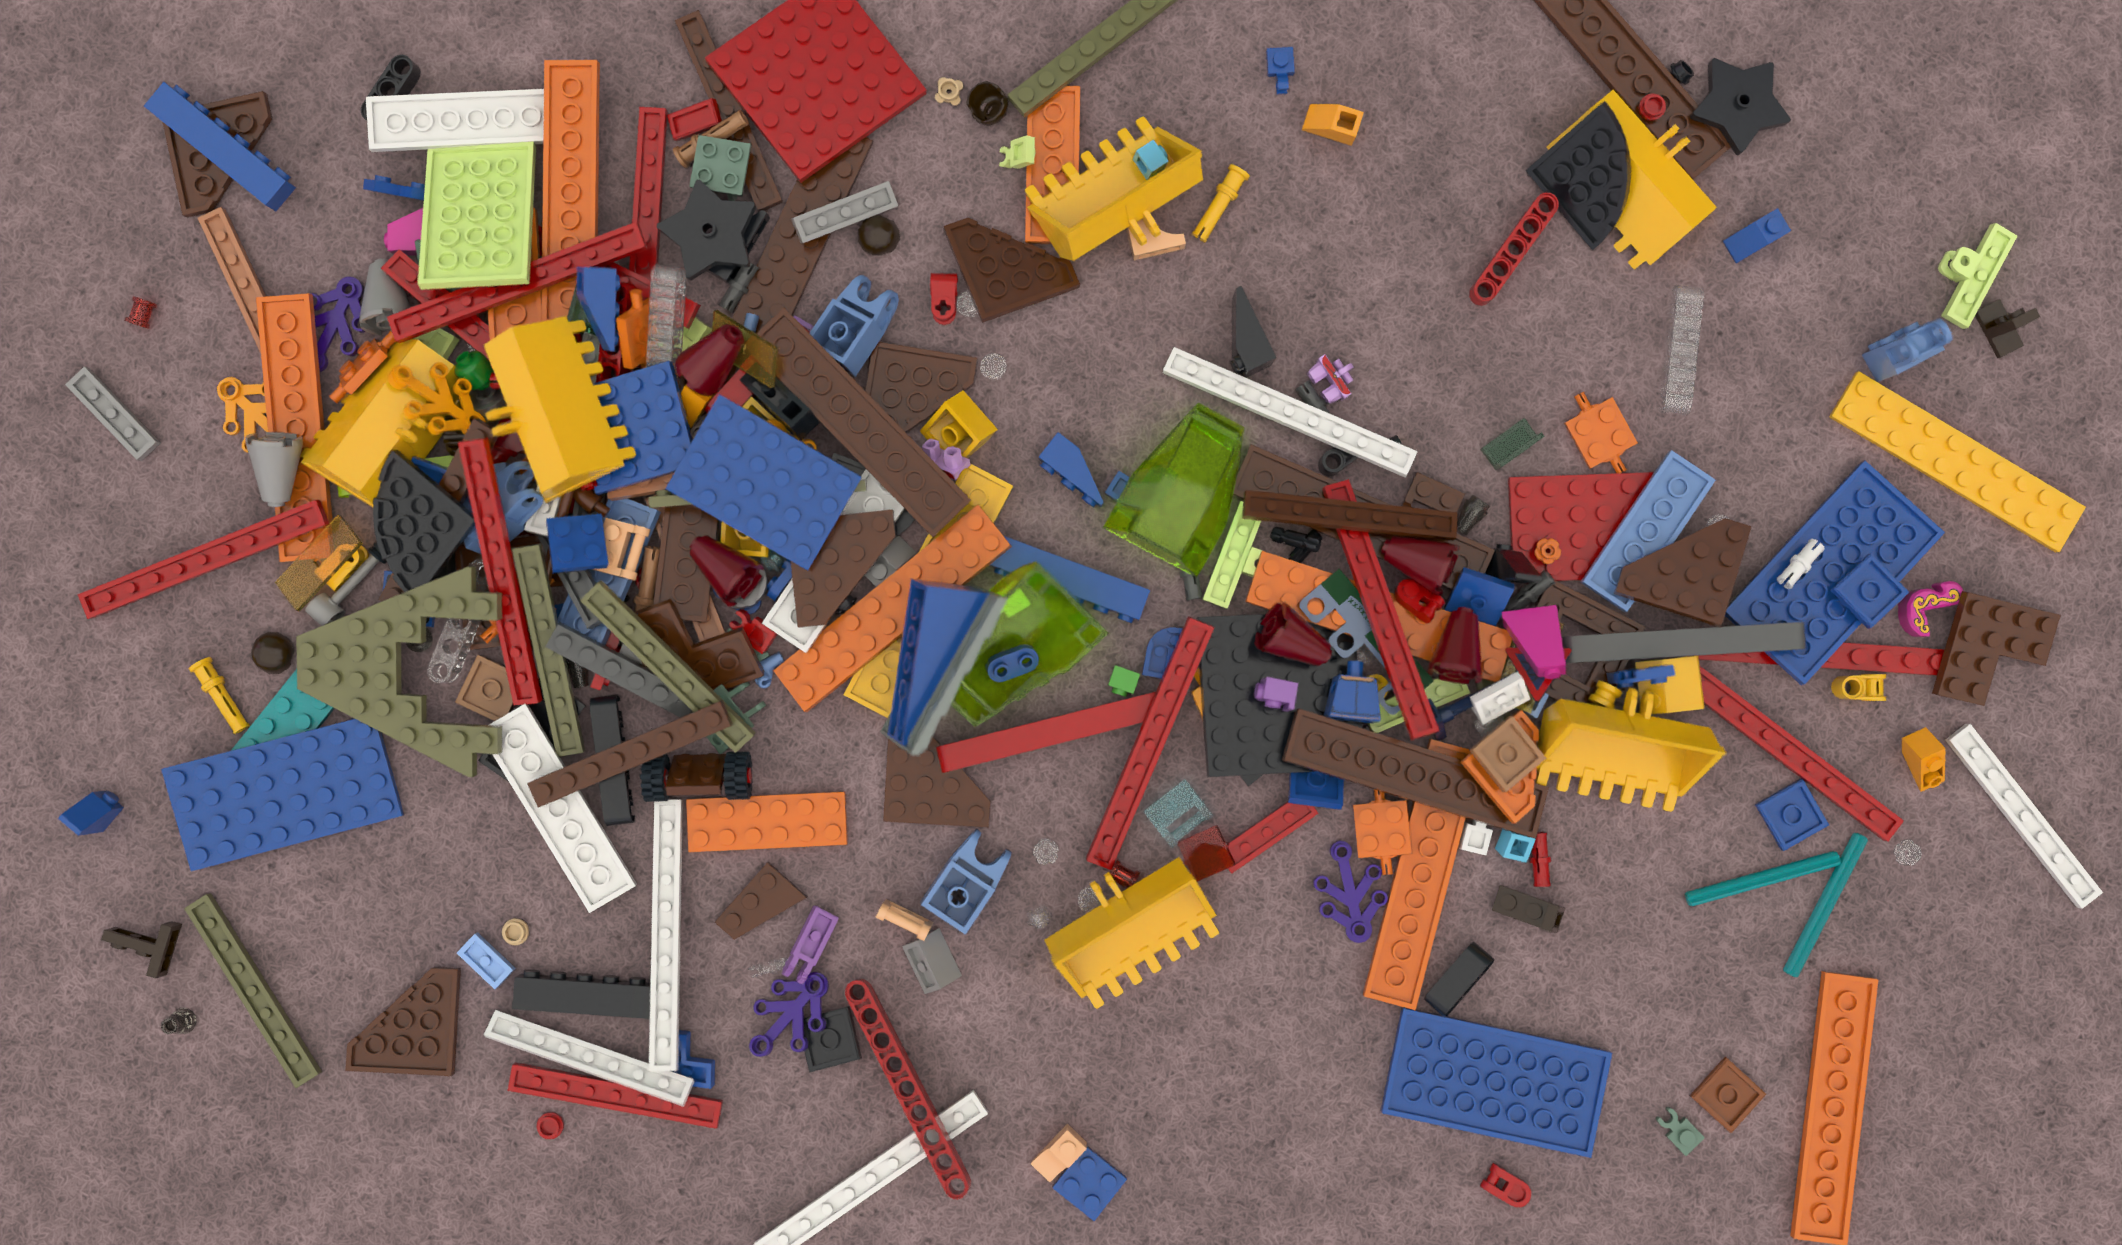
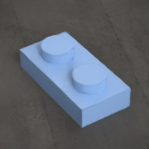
[457,932,516,989]

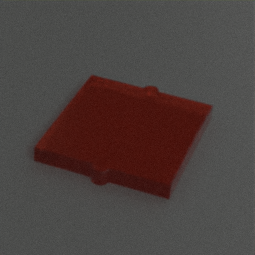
[1177,825,1236,882]

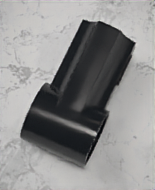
[1318,447,1359,477]

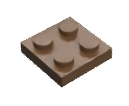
[455,655,515,721]
[1469,716,1546,792]

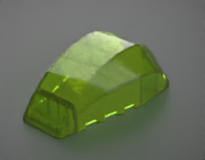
[1103,403,1244,577]
[951,561,1108,727]

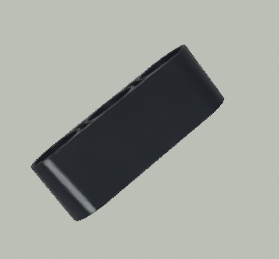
[361,55,421,121]
[1424,942,1495,1018]

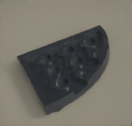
[1525,101,1631,251]
[373,450,475,592]

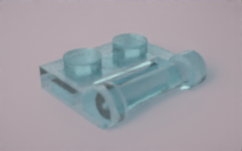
[1143,779,1214,849]

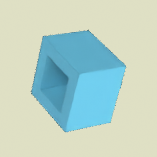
[1132,140,1168,180]
[1495,830,1536,863]

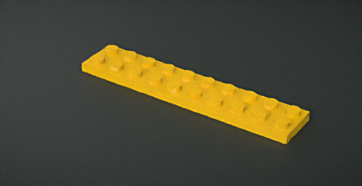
[1829,371,2086,553]
[843,463,1013,718]

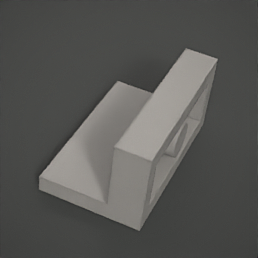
[902,928,962,994]

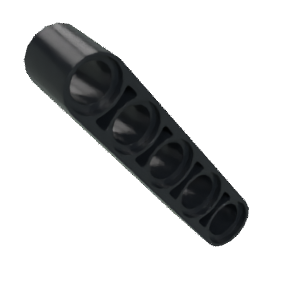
[590,694,635,826]

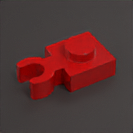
[729,609,777,654]

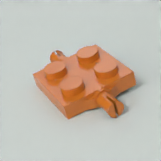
[616,289,664,369]
[329,330,395,404]
[1564,392,1638,474]
[1353,789,1413,875]

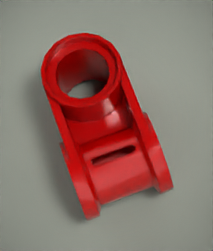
[930,273,958,325]

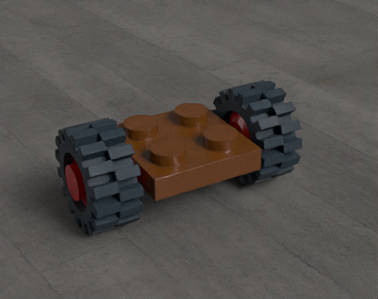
[640,751,753,802]

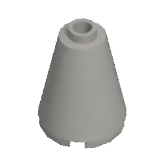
[359,259,411,335]
[246,432,303,507]

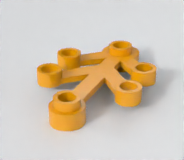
[388,362,486,435]
[217,377,268,453]

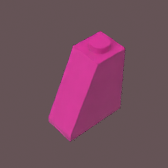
[384,208,423,256]
[1502,605,1566,679]

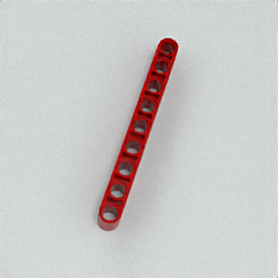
[936,692,1156,773]
[845,979,971,1199]

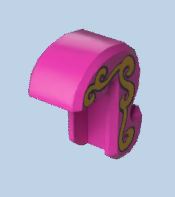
[1898,581,1963,637]

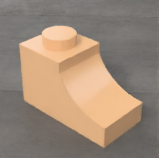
[1127,219,1186,260]
[1031,1124,1087,1182]

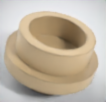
[502,918,529,945]

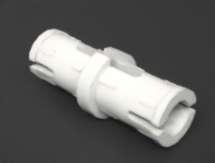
[1777,539,1825,589]

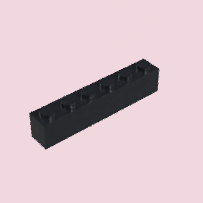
[512,970,651,1019]

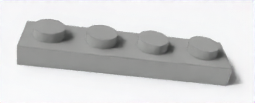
[791,181,898,244]
[65,367,160,461]

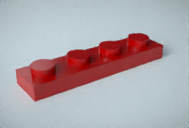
[1216,801,1319,874]

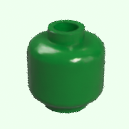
[454,351,494,390]

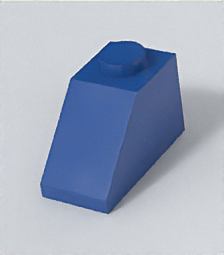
[1723,208,1791,263]
[58,791,124,836]

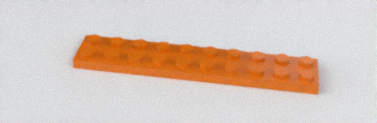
[541,60,600,326]
[256,293,335,562]
[773,505,1012,712]
[1245,551,1512,683]
[1363,739,1471,1010]
[1790,971,1879,1245]

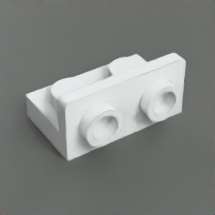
[1470,672,1530,725]

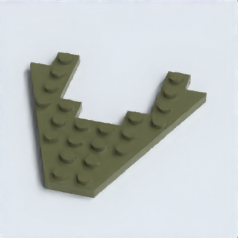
[296,566,502,777]

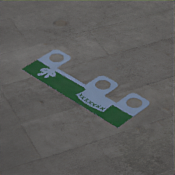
[1299,569,1434,715]

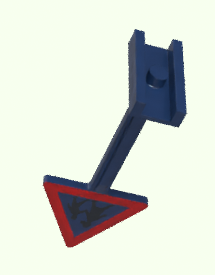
[1428,648,1572,741]

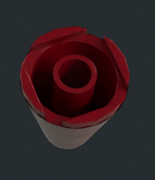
[675,324,744,396]
[690,535,764,607]
[1381,536,1460,596]
[1255,602,1332,666]
[1427,607,1483,684]

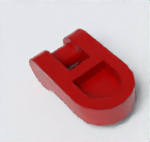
[1394,579,1445,623]
[1480,1163,1531,1208]

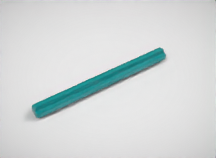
[1783,833,1868,978]
[1685,851,1841,906]

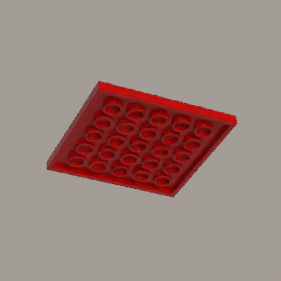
[705,0,927,183]

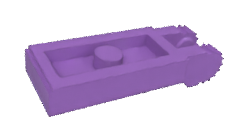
[782,906,838,984]

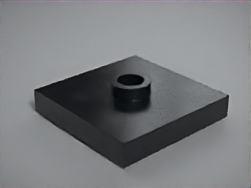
[802,1006,862,1073]

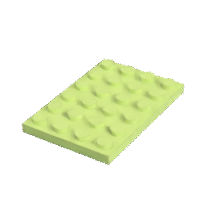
[418,141,536,289]

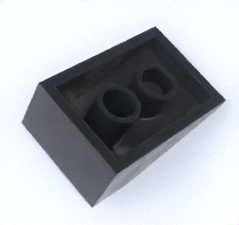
[1230,286,1277,378]

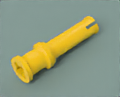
[1191,164,1250,243]
[188,657,250,735]

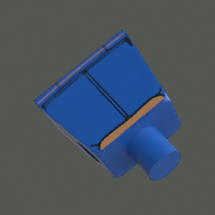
[1324,661,1381,724]

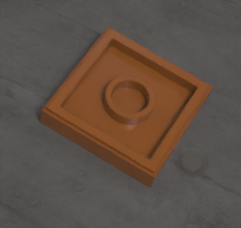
[1690,1057,1766,1133]

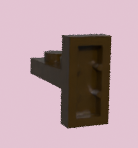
[1975,299,2040,359]
[1492,885,1565,933]
[101,921,182,979]

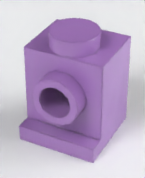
[1254,677,1298,712]

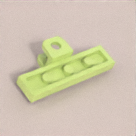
[1938,223,2017,329]
[1202,501,1262,609]
[1367,677,1470,733]

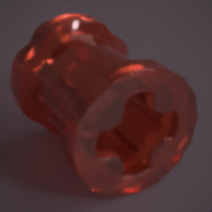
[124,296,157,329]
[1110,860,1140,889]

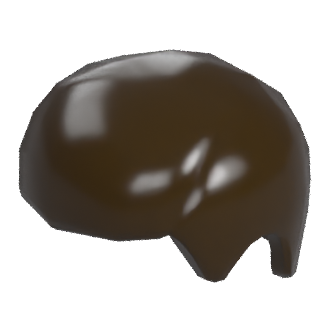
[966,81,1008,126]
[858,215,900,256]
[251,632,294,674]

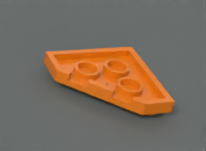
[1460,710,1539,824]

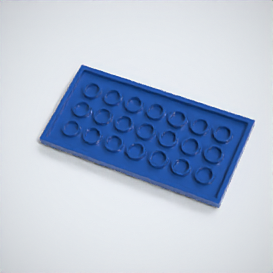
[1725,460,1945,685]
[161,719,404,871]
[1380,1007,1612,1158]

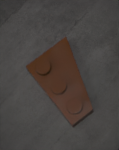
[715,862,807,940]

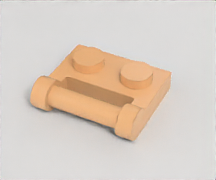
[592,518,650,581]
[876,899,933,941]

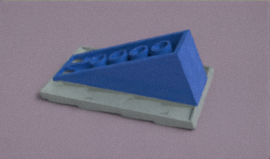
[880,579,1007,755]

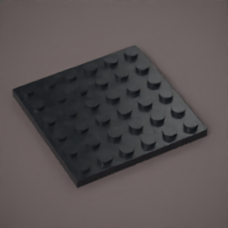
[1196,614,1363,778]

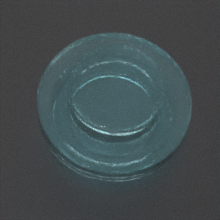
[761,549,784,572]

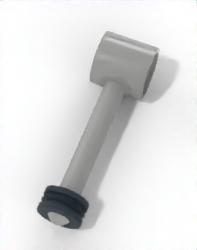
[305,542,386,626]

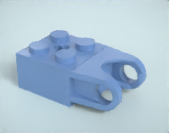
[809,275,899,377]
[1862,318,1952,382]
[462,461,543,554]
[920,829,1012,935]

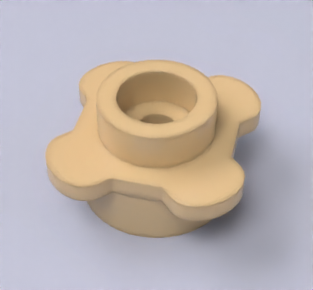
[935,77,963,106]

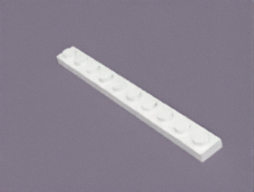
[1163,347,1418,478]
[649,799,683,1071]
[753,1090,989,1245]

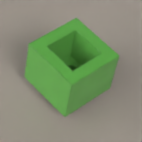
[1108,665,1140,697]

